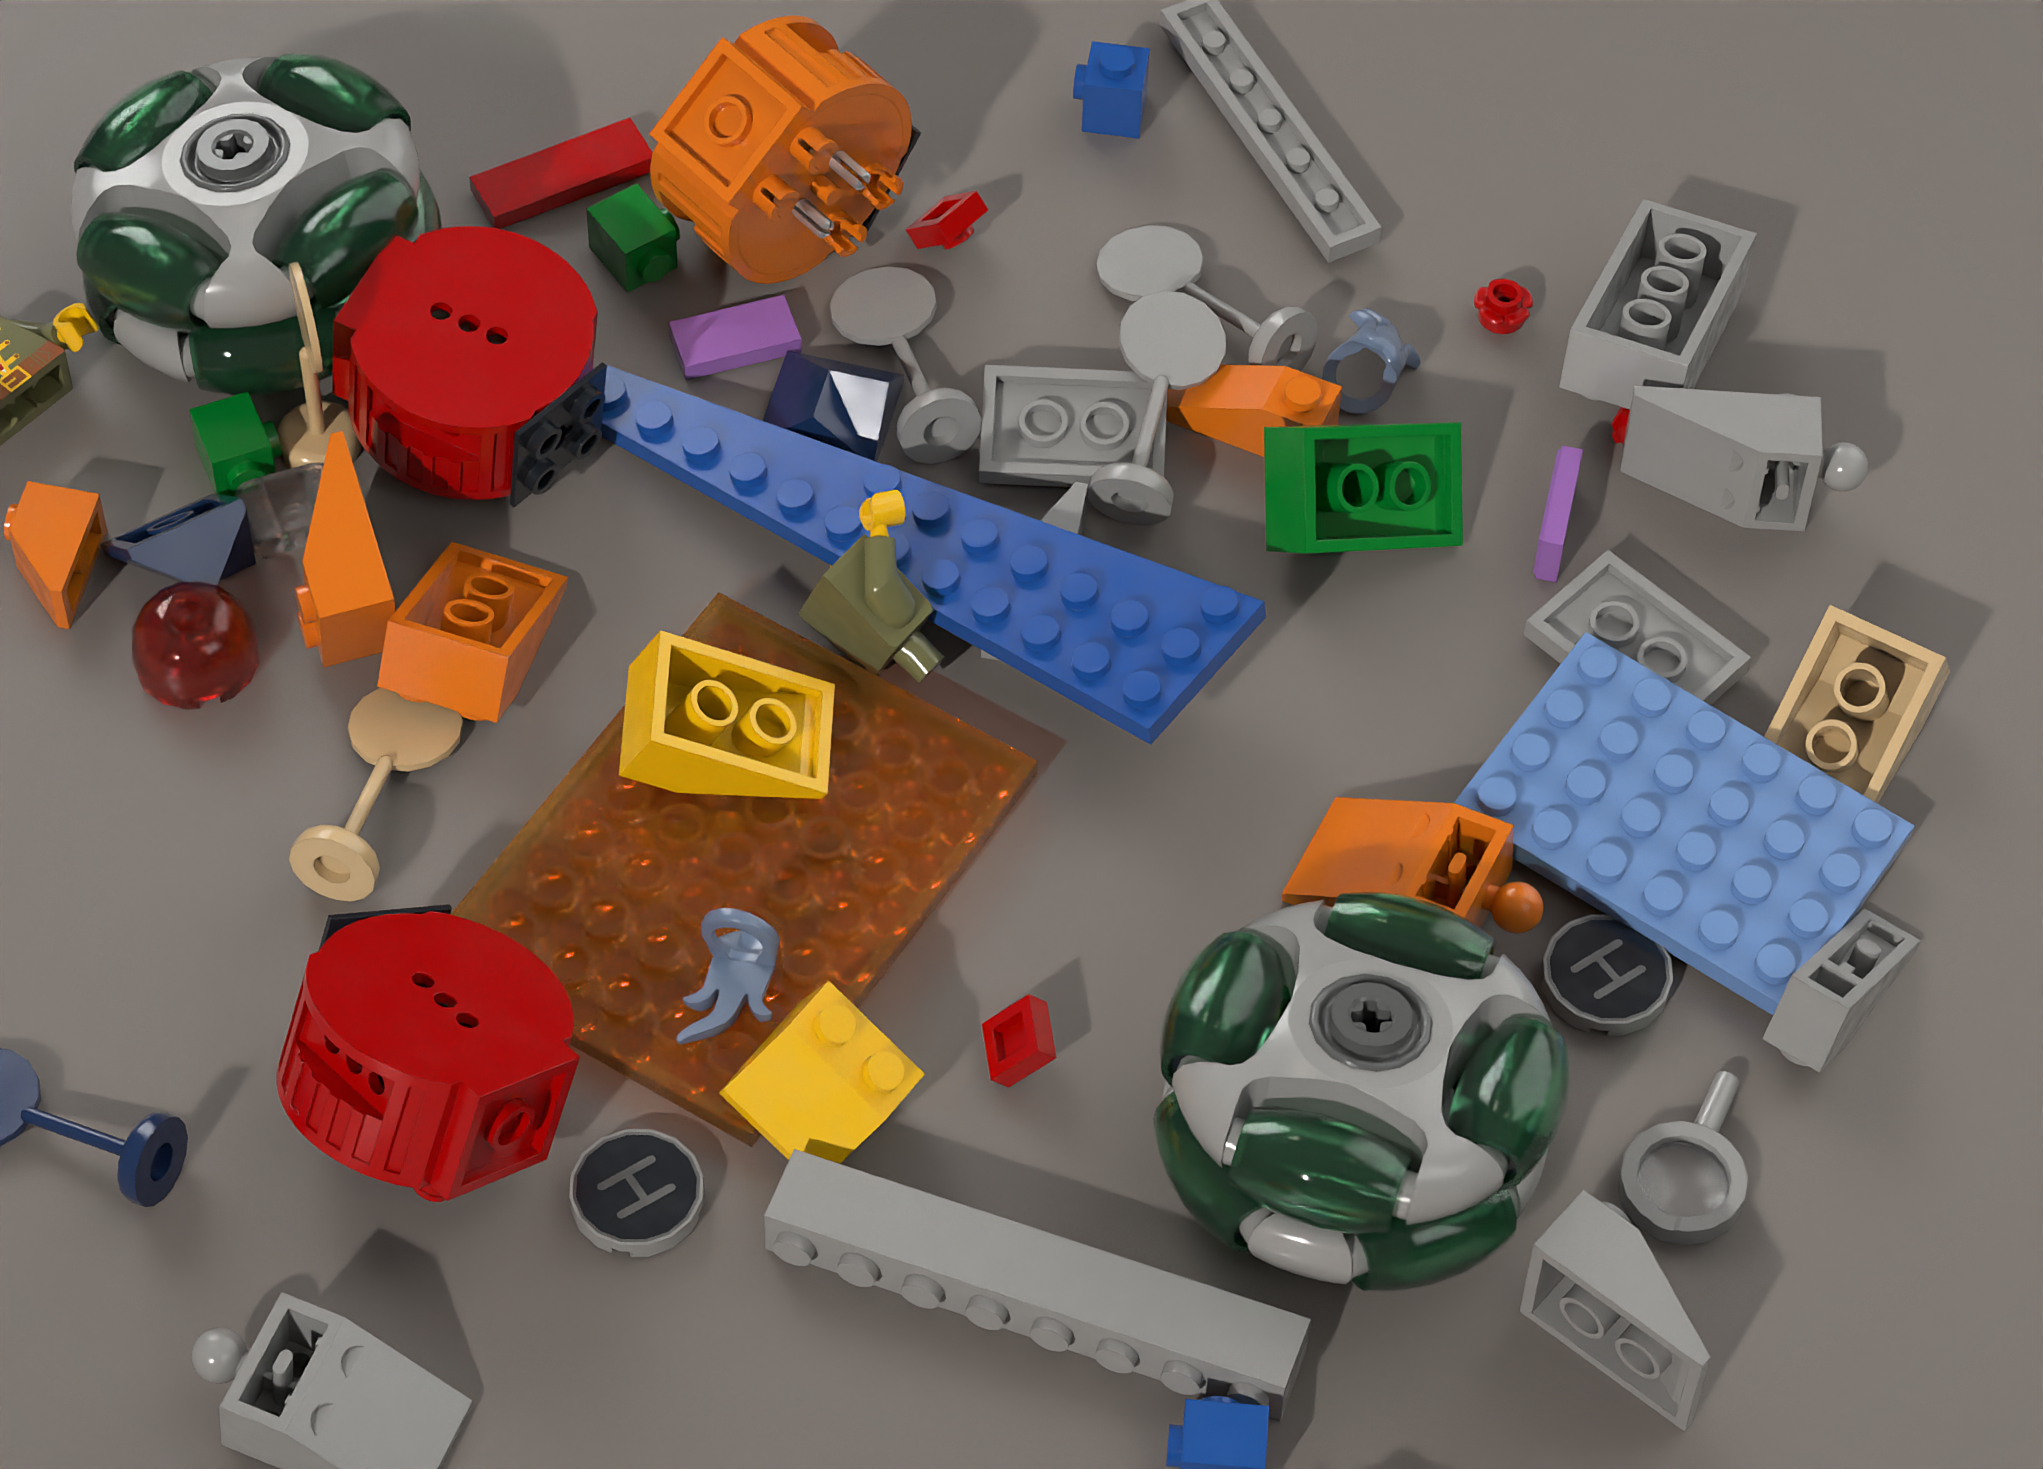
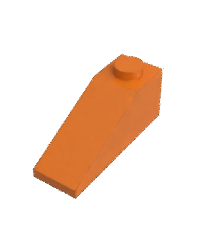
[1166,364,1342,457]

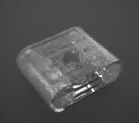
[235,462,324,559]

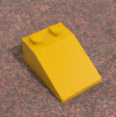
[619,630,835,799]

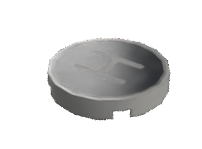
[1541,914,1673,1036]
[569,1129,704,1257]

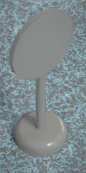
[1096,225,1318,371]
[829,266,982,464]
[1088,290,1226,525]

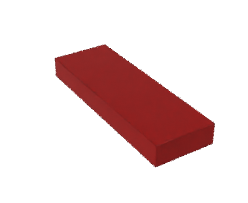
[469,117,653,229]

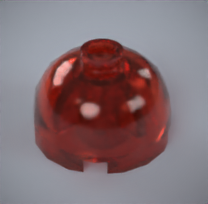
[131,580,259,710]

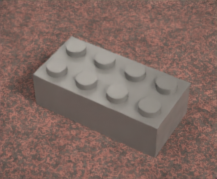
[1559,199,1757,409]

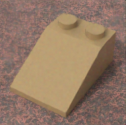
[1764,605,1950,804]

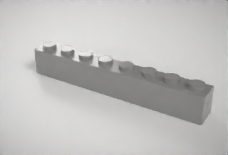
[764,1149,1311,1421]

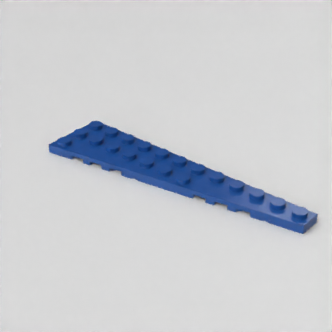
[601,365,1266,745]

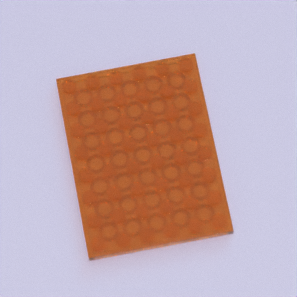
[450,592,1038,1147]

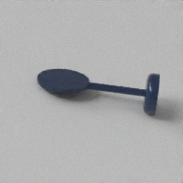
[0,1048,188,1207]

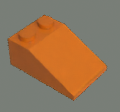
[294,431,395,668]
[377,541,568,723]

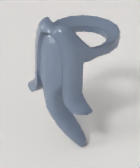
[1322,308,1420,414]
[676,908,780,1045]

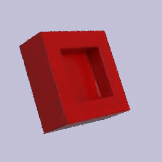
[905,190,988,250]
[982,994,1057,1088]

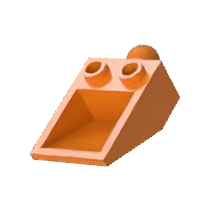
[1282,797,1544,952]

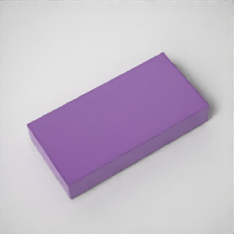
[669,295,802,380]
[1533,446,1583,583]

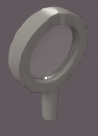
[1617,1071,1748,1245]

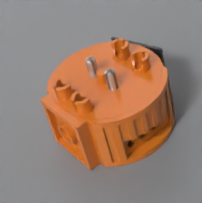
[649,15,921,284]

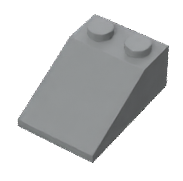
[1519,1190,1711,1432]

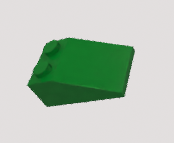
[1264,422,1463,554]

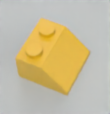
[719,981,925,1164]

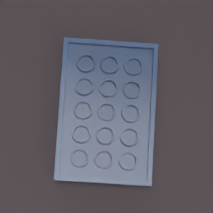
[1454,632,1915,1015]

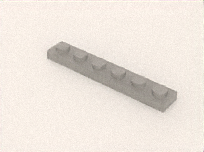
[1160,0,1382,263]

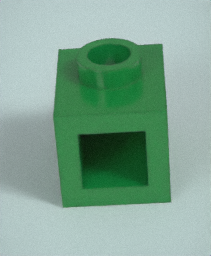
[586,183,680,293]
[189,391,282,497]

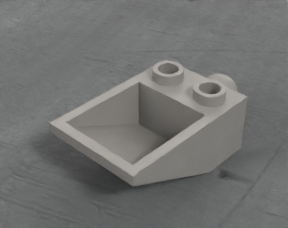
[1620,385,1869,532]
[192,1292,472,1469]

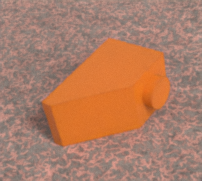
[4,481,107,629]

